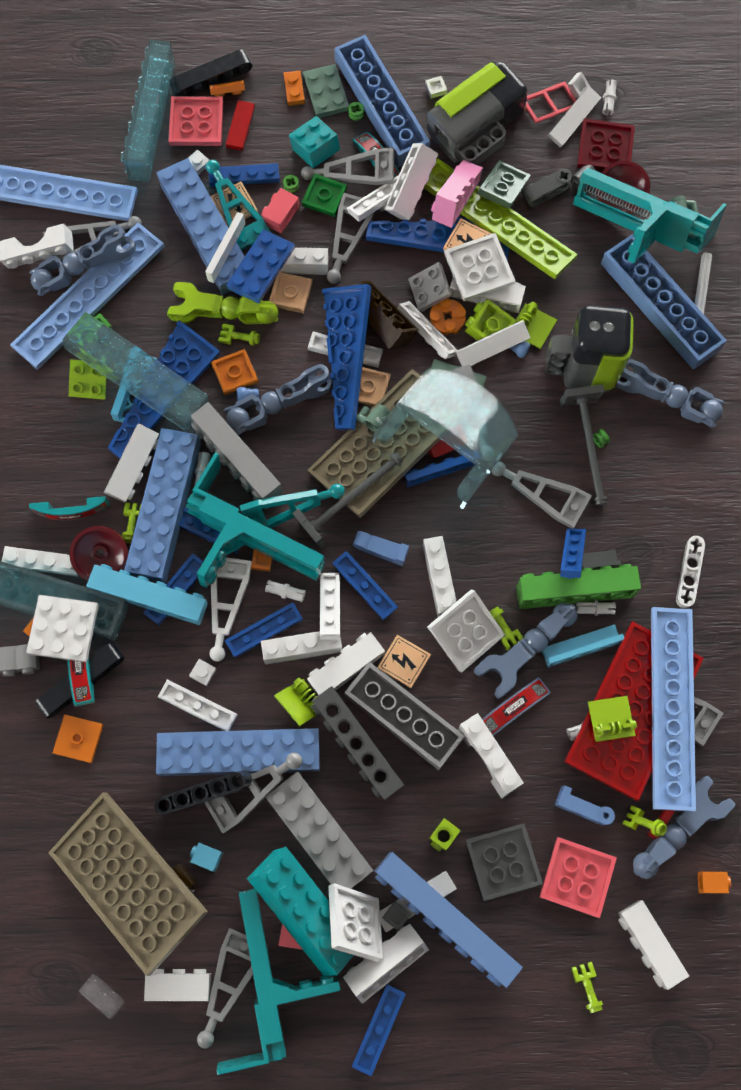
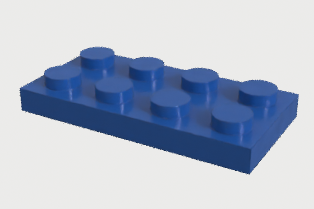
[226,229,295,304]

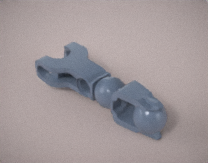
[29,225,136,296]
[616,359,725,427]
[223,364,332,435]
[474,603,578,699]
[633,775,735,879]

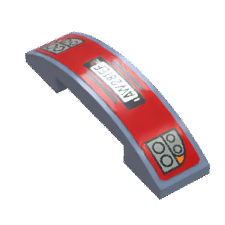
[482,677,551,736]

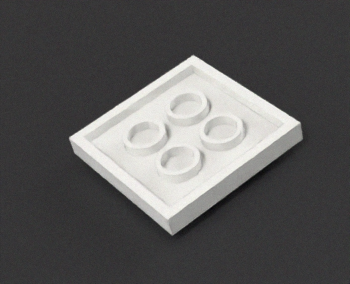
[444,233,515,301]
[427,589,505,673]
[26,595,99,662]
[328,883,383,962]

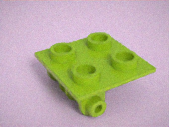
[514,302,557,349]
[68,359,109,400]
[274,677,317,726]
[588,696,637,742]

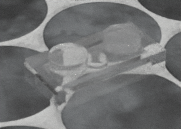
[79,974,125,1019]

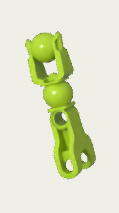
[167,282,278,324]

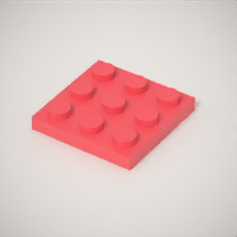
[168,96,224,146]
[539,837,617,918]

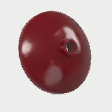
[596,160,650,214]
[69,526,129,581]

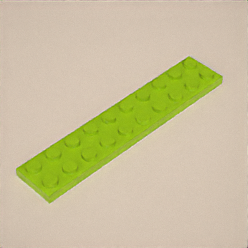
[424,158,577,279]

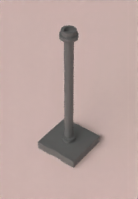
[560,384,608,506]
[292,452,404,549]

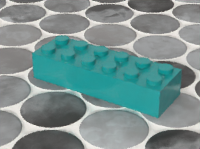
[247,847,354,976]

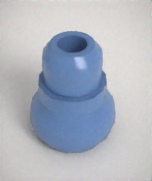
[509,341,531,358]
[236,387,259,401]

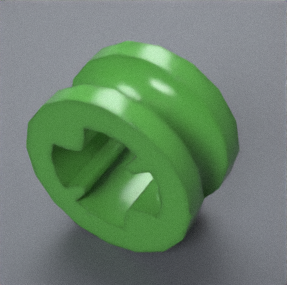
[349,102,364,120]
[283,175,299,193]
[593,429,610,448]

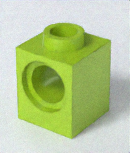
[429,818,461,852]

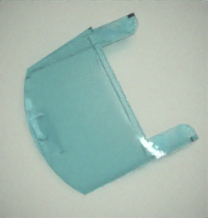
[372,369,518,509]

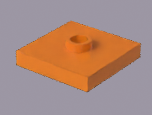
[211,349,259,396]
[52,714,104,764]

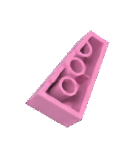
[431,160,483,228]

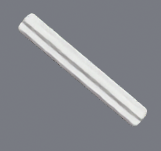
[695,252,712,314]

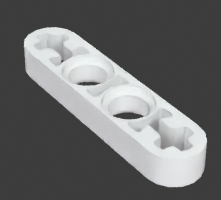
[676,536,705,609]

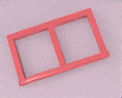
[526,81,577,124]

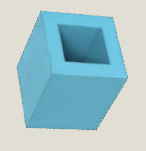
[189,843,223,872]

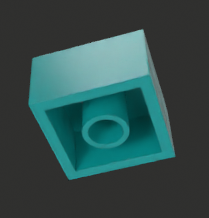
[289,116,341,168]

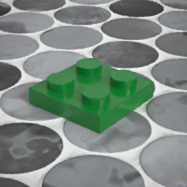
[302,173,347,217]

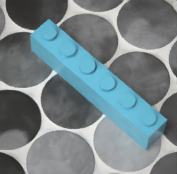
[86,564,208,625]

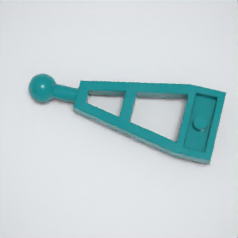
[206,160,271,251]
[240,484,345,529]

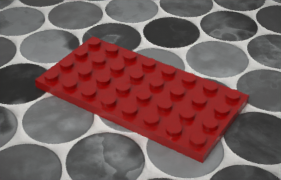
[564,621,704,801]

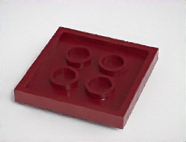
[577,118,635,171]

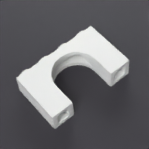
[458,713,524,799]

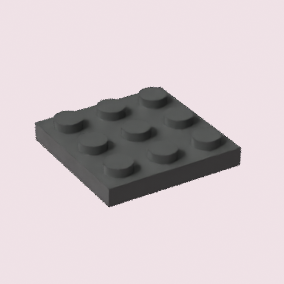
[465,823,543,901]

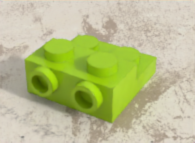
[465,299,516,341]

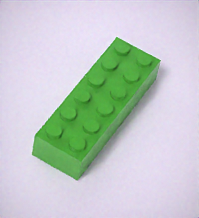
[516,564,641,609]

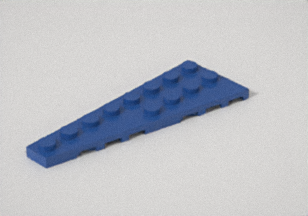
[366,217,509,260]
[322,284,371,431]
[108,320,221,458]

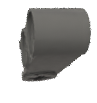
[521,169,572,208]

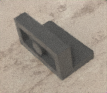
[582,550,621,570]

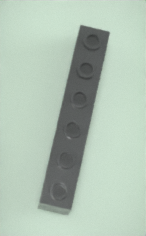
[311,686,404,800]

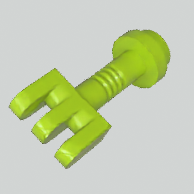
[218,324,260,346]
[122,502,141,544]
[489,606,524,651]
[622,806,667,836]
[571,962,603,1013]

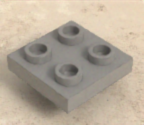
[408,262,452,312]

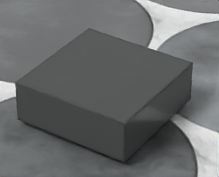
[382,901,411,931]

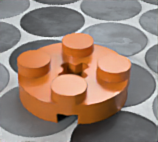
[430,298,466,335]

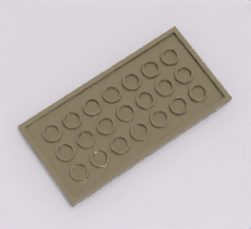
[307,369,466,518]
[48,792,208,976]

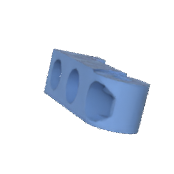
[353,531,409,567]
[554,785,615,825]

